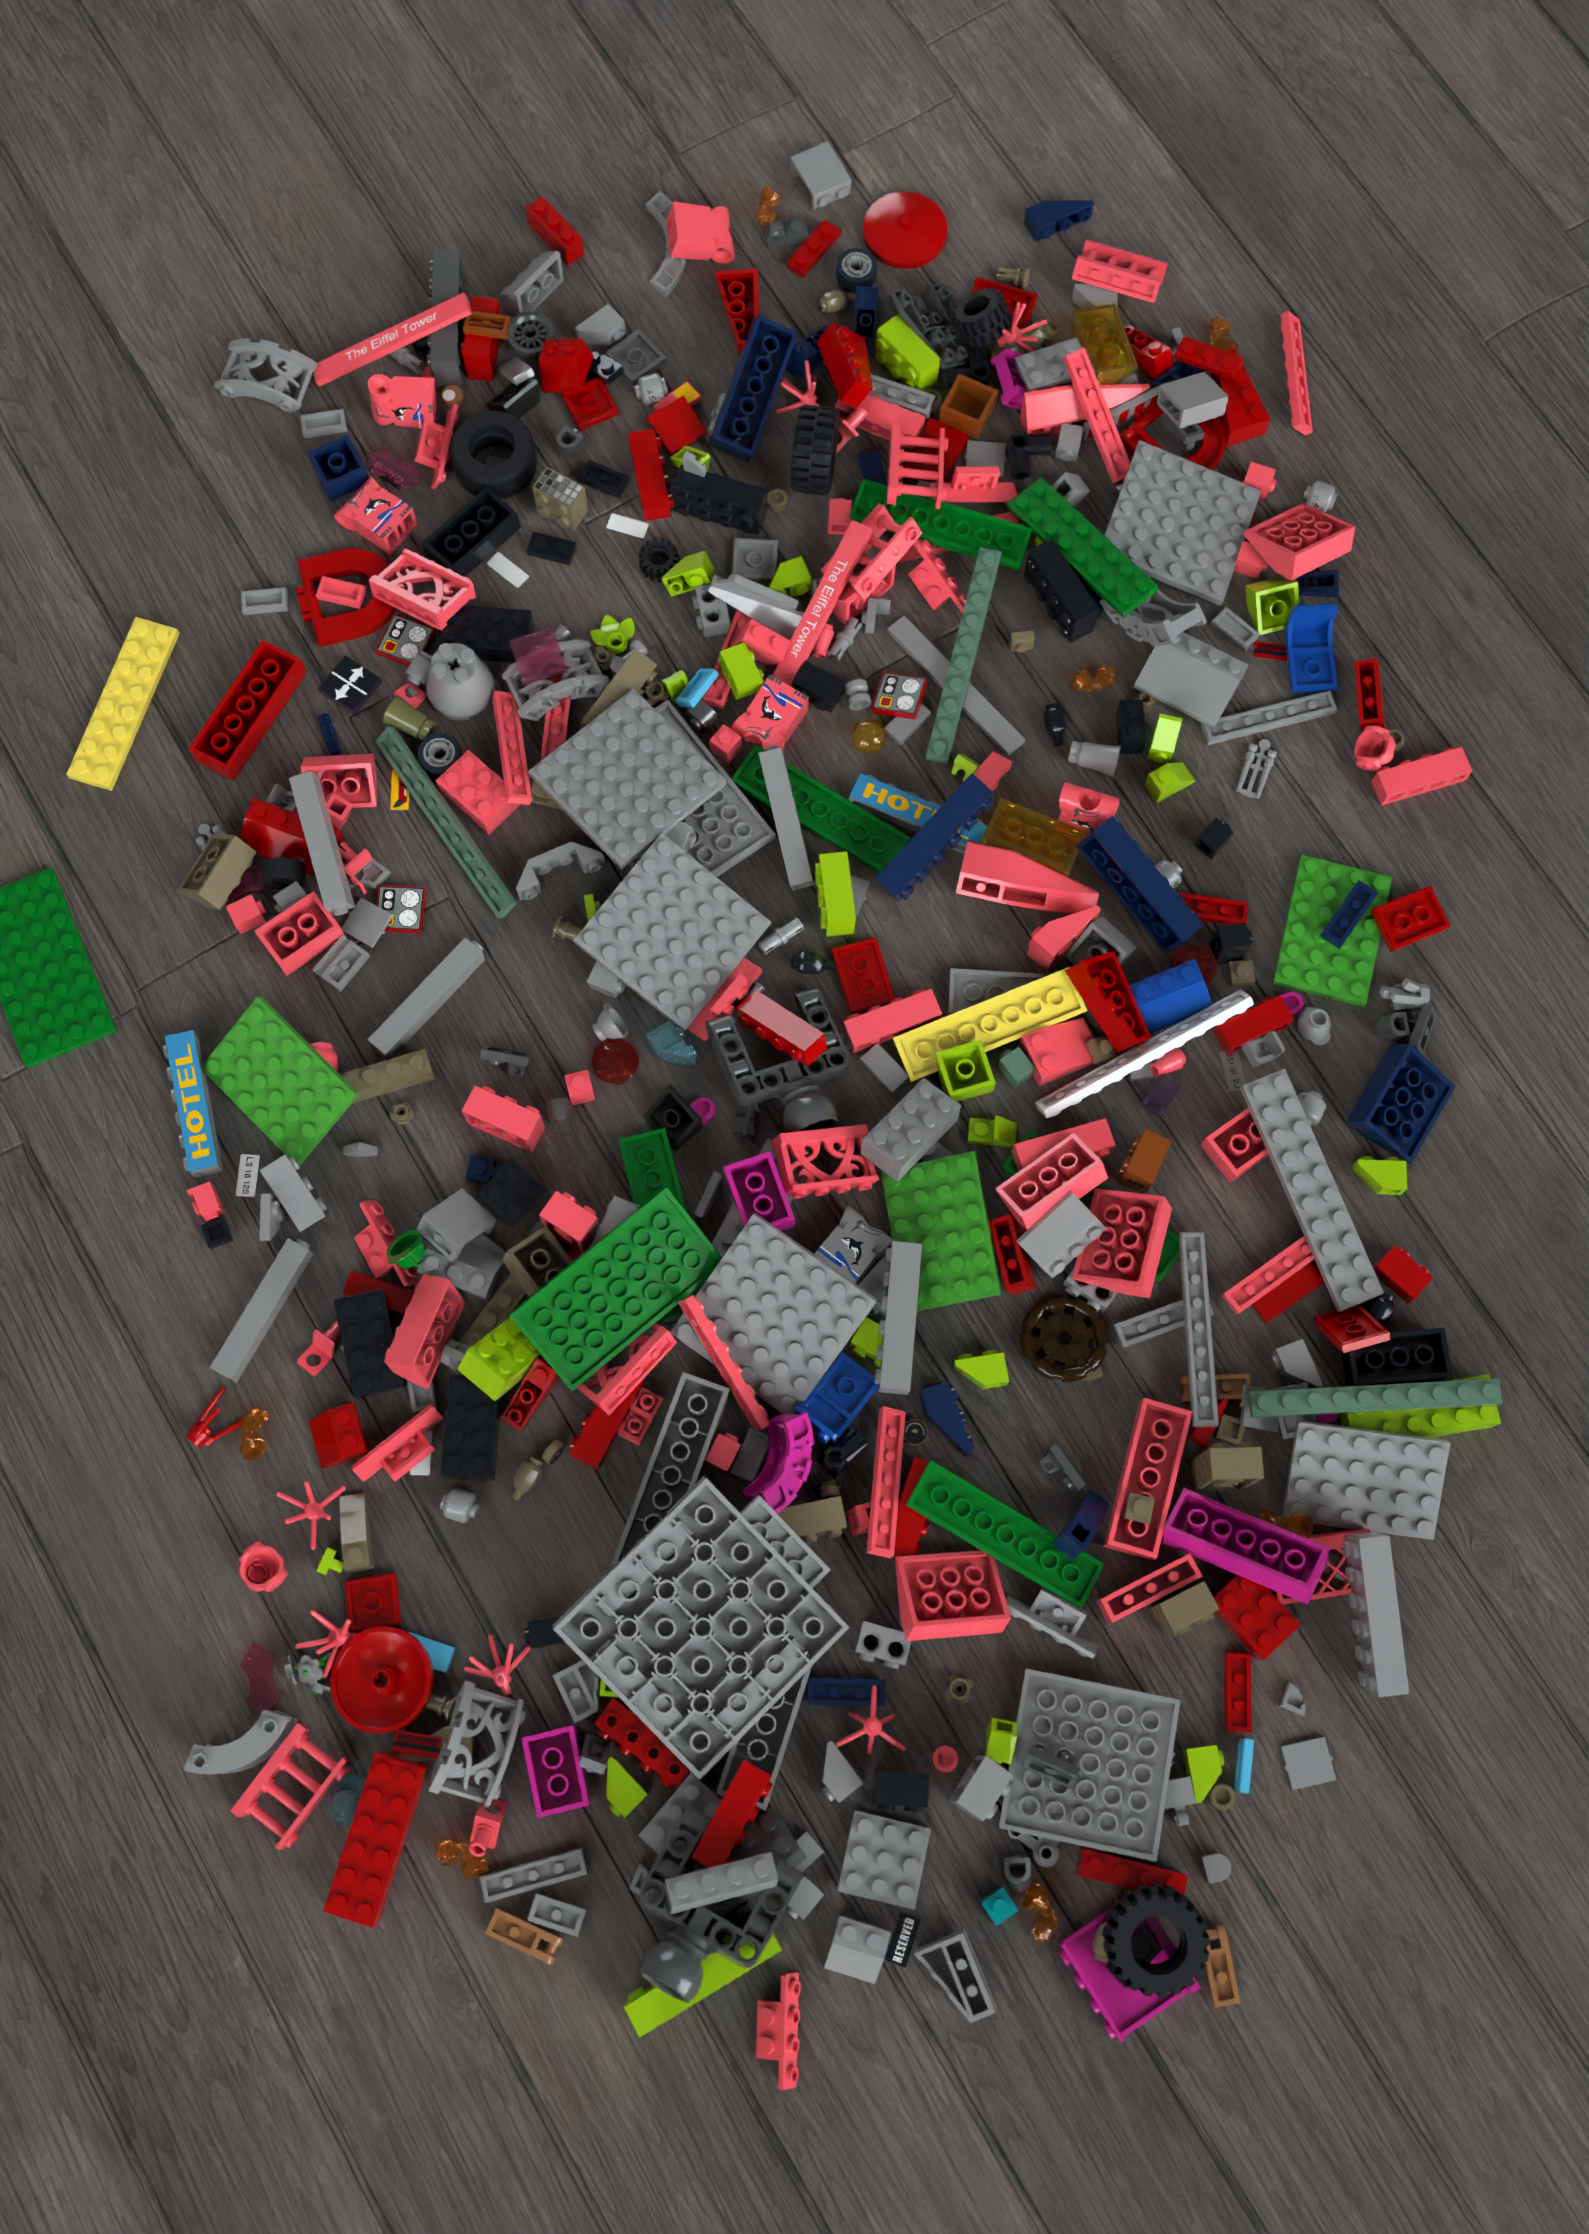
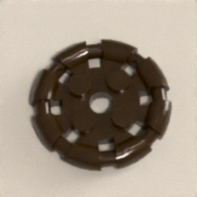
[1020,1295,1109,1382]

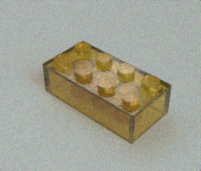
[982,798,1087,877]

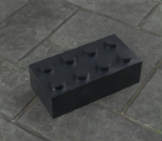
[673,465,767,535]
[422,486,520,577]
[1024,539,1100,643]
[436,604,534,663]
[334,1289,405,1399]
[1341,1328,1453,1387]
[440,1375,502,1481]

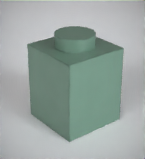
[997,1046,1036,1089]

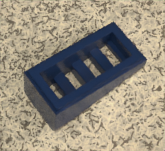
[1294,570,1339,597]

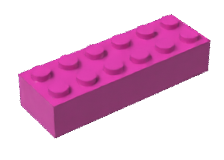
[1163,1488,1329,1605]

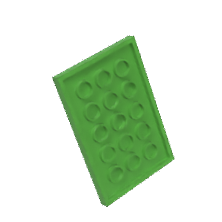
[1272,855,1392,1007]
[201,997,359,1165]
[881,1151,1002,1311]

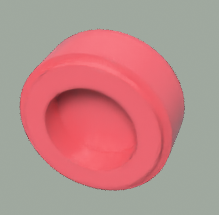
[932,1746,959,1773]

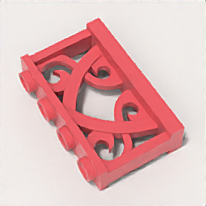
[369,548,476,630]
[771,1124,879,1199]
[576,1322,677,1416]

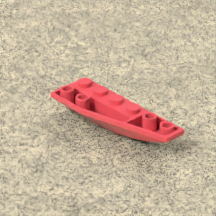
[1019,384,1150,436]
[956,840,1099,914]

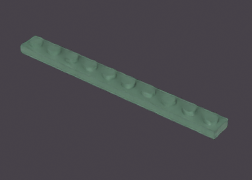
[926,547,1002,765]
[375,726,517,919]
[1248,1379,1503,1418]

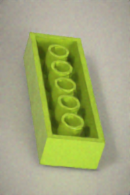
[1339,1374,1501,1438]
[624,1922,782,2038]

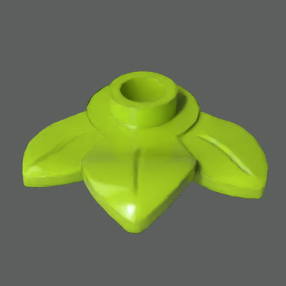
[590,615,635,655]

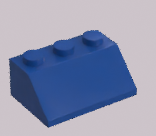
[1129,959,1212,1034]

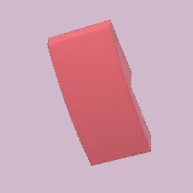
[974,751,1012,791]
[617,1387,664,1446]

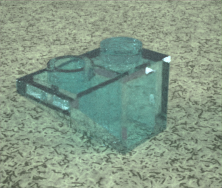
[646,1020,697,1068]

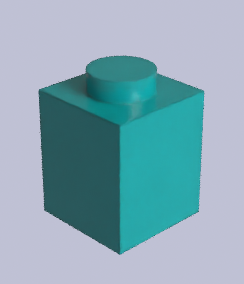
[979,1885,1018,1926]

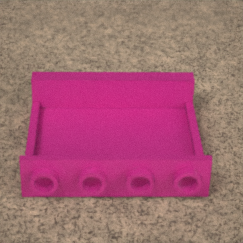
[1058,1906,1201,2043]

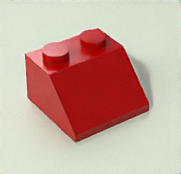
[539,338,594,393]
[309,1402,370,1470]

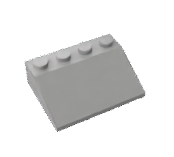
[1133,632,1249,728]

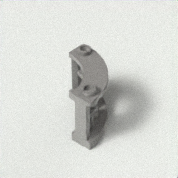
[214,338,318,413]
[1099,575,1207,646]
[502,639,610,721]
[428,1681,526,1808]
[184,1710,301,1774]

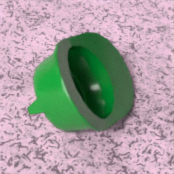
[387,1230,426,1269]

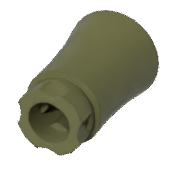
[383,696,437,740]

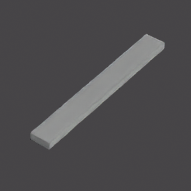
[887,616,1025,756]
[1178,1232,1219,1427]

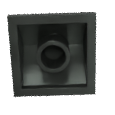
[486,378,541,419]
[644,1084,703,1151]

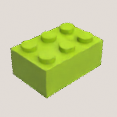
[875,315,940,391]
[814,851,856,937]
[457,1317,541,1401]

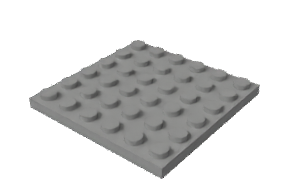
[1104,440,1261,605]
[528,688,726,870]
[573,833,772,1031]
[670,1213,878,1414]
[999,1669,1180,1862]

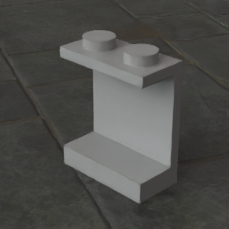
[790,141,851,210]
[416,1189,497,1262]

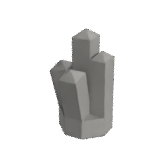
[1379,978,1430,1011]
[440,1339,472,1375]

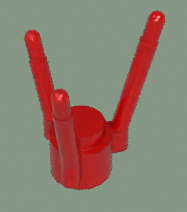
[186,1387,246,1448]

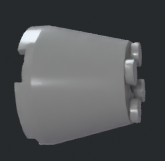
[426,643,495,721]

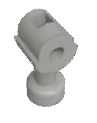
[610,640,648,677]

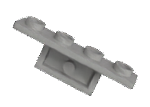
[1006,1587,1098,1659]

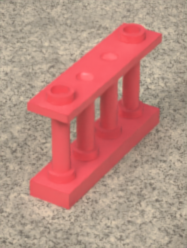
[1072,239,1168,303]
[887,423,948,509]
[821,503,922,600]
[230,1723,351,1850]

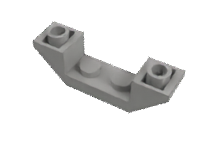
[516,842,605,901]

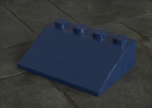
[1346,1044,1456,1164]

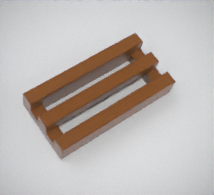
[463,311,511,340]

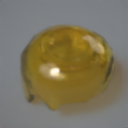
[851,719,885,754]

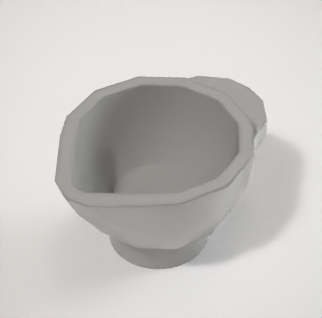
[592,1002,628,1041]
[1297,1006,1332,1046]

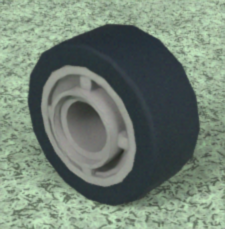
[836,248,877,292]
[418,733,463,779]

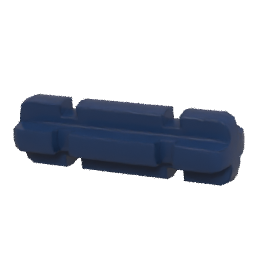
[317,713,342,756]

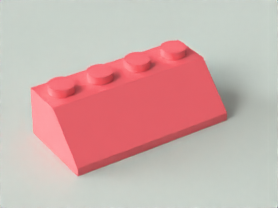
[995,1133,1108,1231]
[384,1274,466,1389]

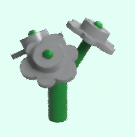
[284,1647,341,1695]

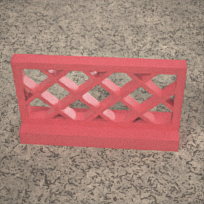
[1275,1528,1370,1604]

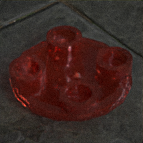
[1170,944,1218,986]
[592,1038,639,1085]

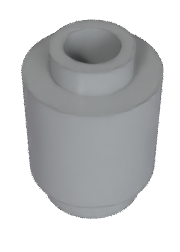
[405,650,432,686]

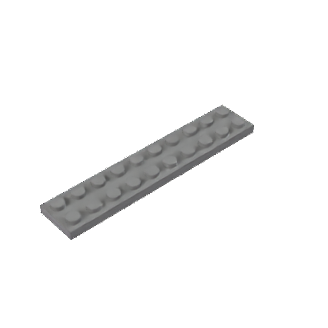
[1239,1069,1384,1312]

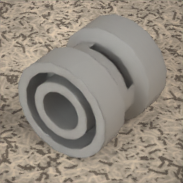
[845,679,872,710]

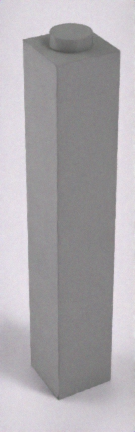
[759,746,815,891]
[289,770,355,916]
[367,937,485,1060]
[210,1238,314,1383]

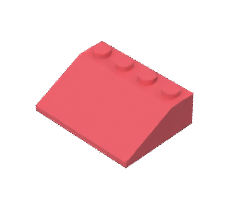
[1244,503,1355,580]
[1072,1188,1172,1298]
[895,1550,1011,1641]

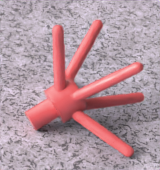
[997,302,1047,353]
[776,360,819,414]
[276,1481,346,1550]
[295,1610,358,1678]
[464,1634,531,1696]
[836,1685,906,1755]

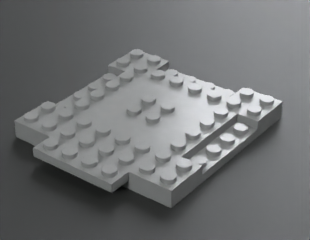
[552,1476,850,1780]

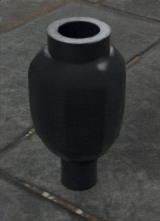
[1043,703,1066,746]
[791,951,835,974]
[1367,1293,1395,1327]

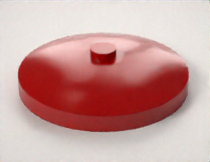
[863,191,948,269]
[330,1626,434,1733]

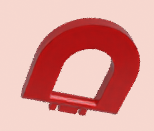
[1119,402,1226,471]
[296,548,397,646]

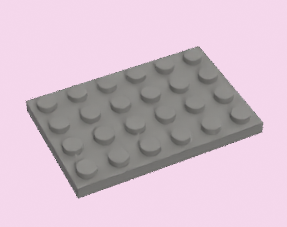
[1281,1420,1450,1540]

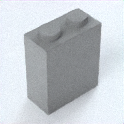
[1157,372,1228,429]

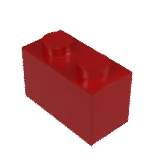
[1373,1245,1433,1303]

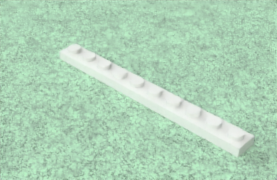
[1035,989,1254,1118]

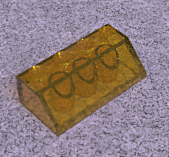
[1071,304,1138,385]

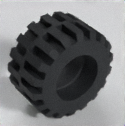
[952,288,1012,347]

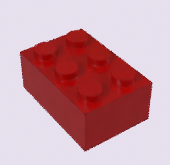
[459,296,503,382]
[1212,1574,1301,1661]

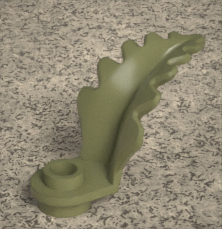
[992,319,1059,357]

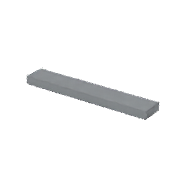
[1200,690,1338,746]

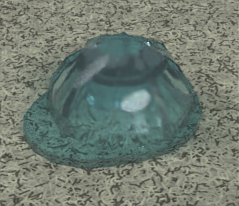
[325,1774,366,1825]

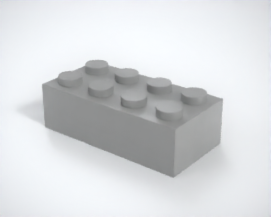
[860,1078,961,1182]
[948,1755,1013,1822]

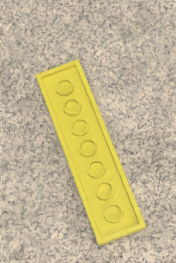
[66,617,180,791]
[893,967,1087,1082]

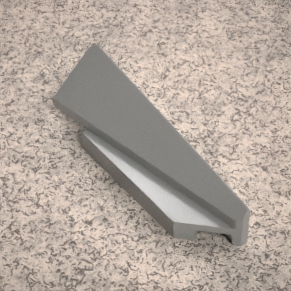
[709,574,804,640]

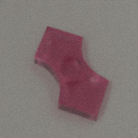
[367,448,420,489]
[225,865,267,907]
[239,1643,284,1712]

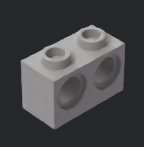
[692,584,730,637]
[1063,1268,1117,1313]
[855,1621,911,1669]

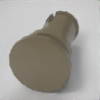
[997,266,1030,289]
[552,916,582,940]
[425,1693,456,1722]

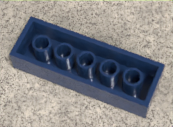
[708,314,798,462]
[875,773,994,902]
[1076,816,1203,954]

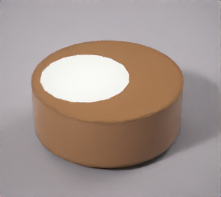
[441,385,464,408]

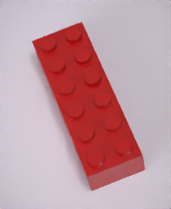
[188,640,307,782]
[323,1749,430,1928]

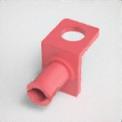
[836,406,868,453]
[338,842,372,895]
[297,1320,341,1376]
[469,1799,508,1857]

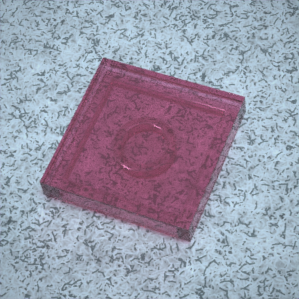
[509,627,567,685]

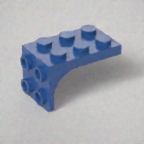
[1283,603,1338,693]
[794,1352,879,1446]

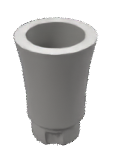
[1068,741,1121,777]

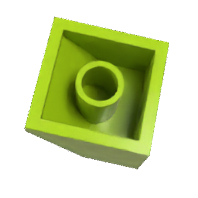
[1245,576,1299,635]
[935,1040,996,1102]

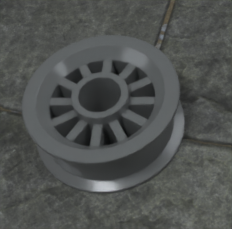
[507,311,555,363]

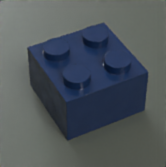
[307,435,369,502]

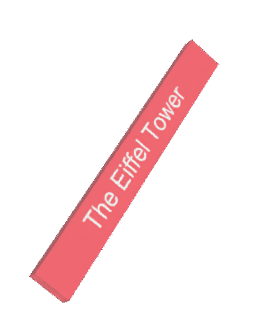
[314,292,472,387]
[772,520,873,687]

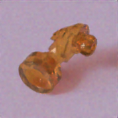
[757,186,782,226]
[1209,318,1238,352]
[1070,667,1116,693]
[239,1407,270,1461]
[1260,1508,1314,1538]
[436,1840,489,1879]
[1022,1884,1058,1943]

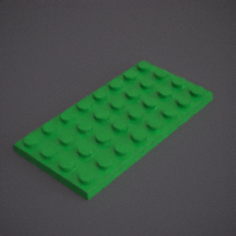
[0,867,118,1069]
[508,1186,722,1391]

